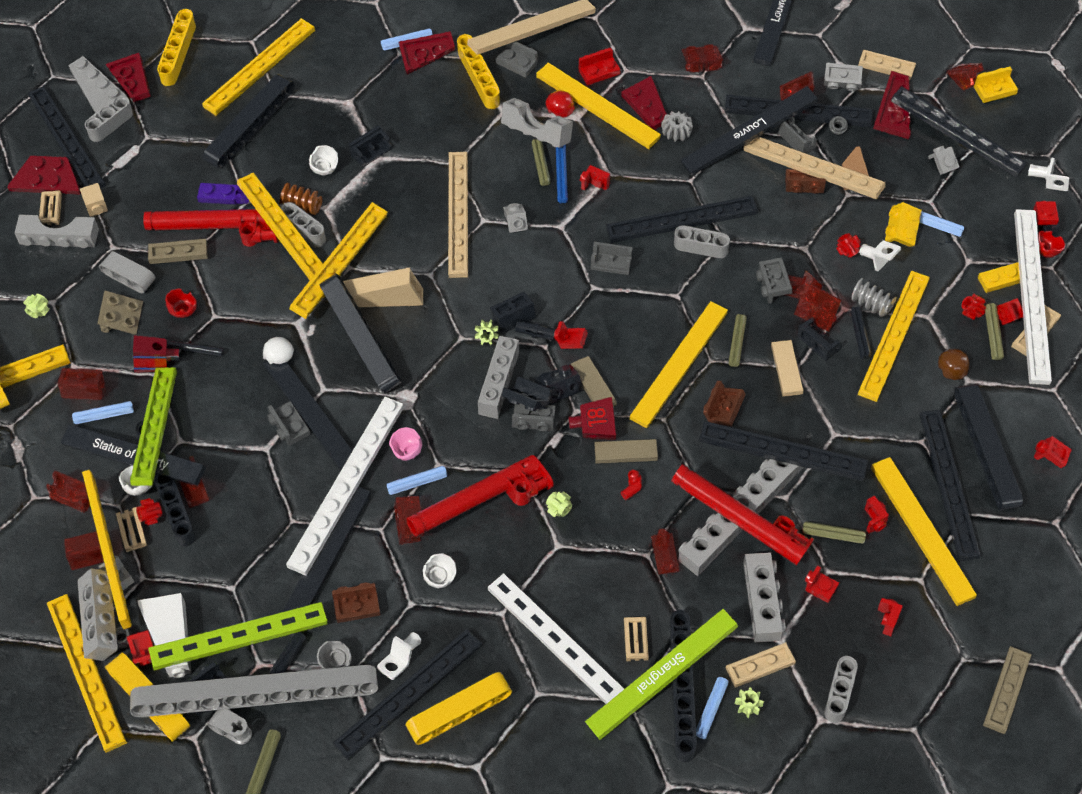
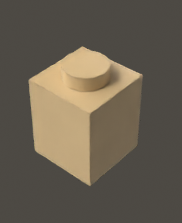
[80,183,108,217]

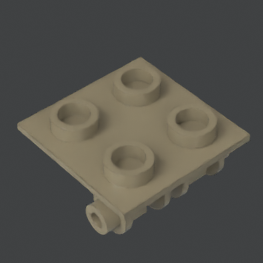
[97,291,143,335]

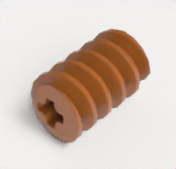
[280,182,322,215]

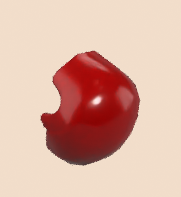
[546,90,575,118]
[1038,231,1065,258]
[165,288,197,318]

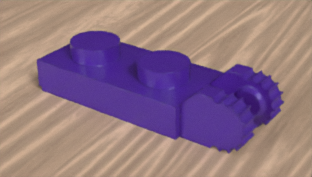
[197,183,250,205]

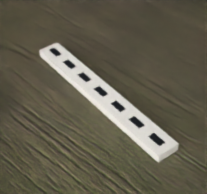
[488,573,624,704]

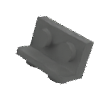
[496,41,538,78]
[756,257,792,304]
[267,401,310,446]
[512,404,555,431]

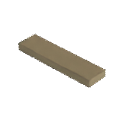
[983,646,1032,734]

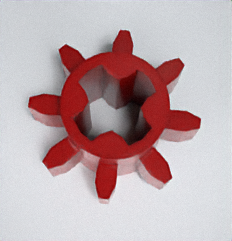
[836,233,861,257]
[961,294,986,320]
[136,498,162,525]

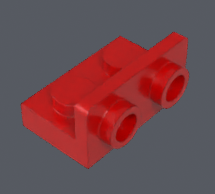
[579,48,620,85]

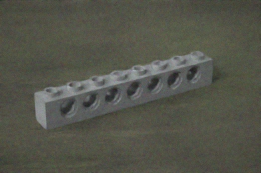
[678,459,804,576]

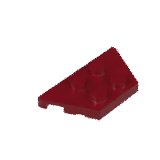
[7,156,81,195]

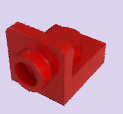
[580,165,610,190]
[1034,436,1071,468]
[805,565,839,603]
[878,598,902,637]

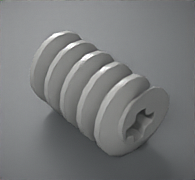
[851,278,897,317]

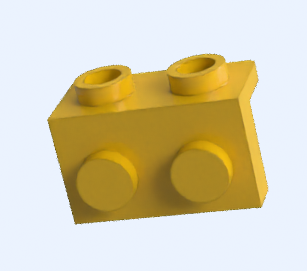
[974,67,1018,103]
[885,202,922,247]

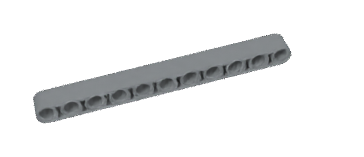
[130,665,378,717]

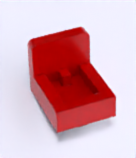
[1033,201,1059,225]
[997,298,1023,325]
[554,321,588,349]
[865,496,889,534]
[127,629,154,666]

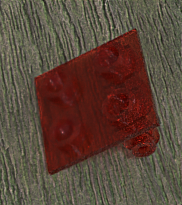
[681,44,723,73]
[794,282,842,332]

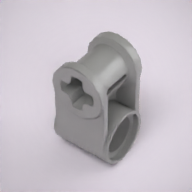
[207,709,252,745]

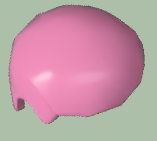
[389,427,422,461]

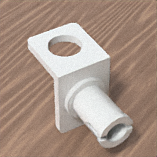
[1028,158,1069,191]
[859,240,901,271]
[377,632,421,680]

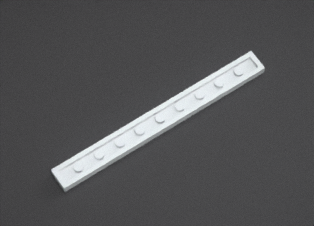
[1014,209,1052,385]
[286,397,404,576]

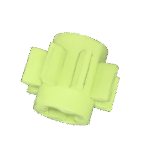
[24,294,50,318]
[475,320,498,345]
[546,491,572,517]
[735,687,764,718]

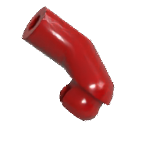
[620,470,642,500]

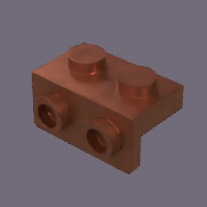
[785,169,826,193]
[703,381,746,427]
[332,583,380,623]

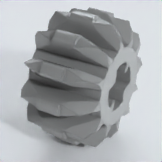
[661,111,693,142]

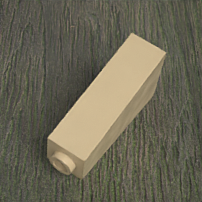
[343,267,423,307]

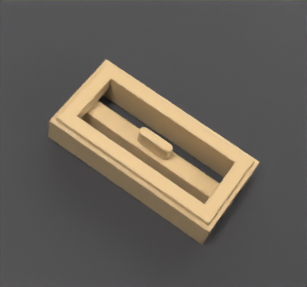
[39,191,62,225]
[116,507,147,552]
[624,617,648,661]

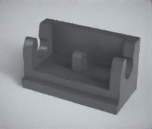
[778,117,817,154]
[591,242,632,275]

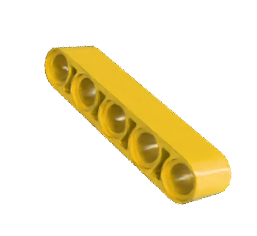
[157,9,196,86]
[457,34,500,109]
[105,652,190,742]
[405,672,512,745]

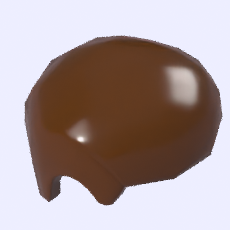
[938,349,969,380]

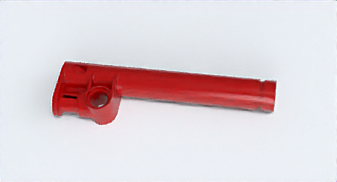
[143,209,279,247]
[407,455,554,536]
[671,464,814,565]

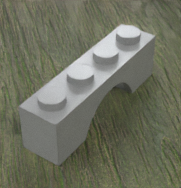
[501,98,573,147]
[15,215,99,248]

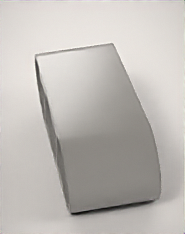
[85,96,133,142]
[280,202,326,248]
[674,226,730,258]
[99,251,156,293]
[824,656,857,723]

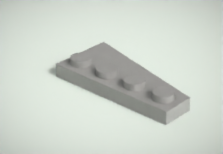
[68,56,127,113]

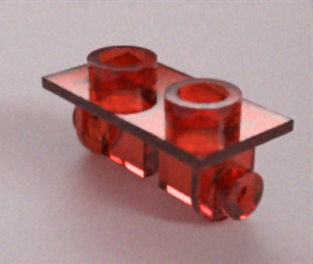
[651,529,679,575]

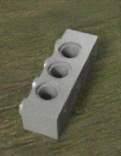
[478,336,519,419]
[743,552,786,642]
[78,568,118,661]

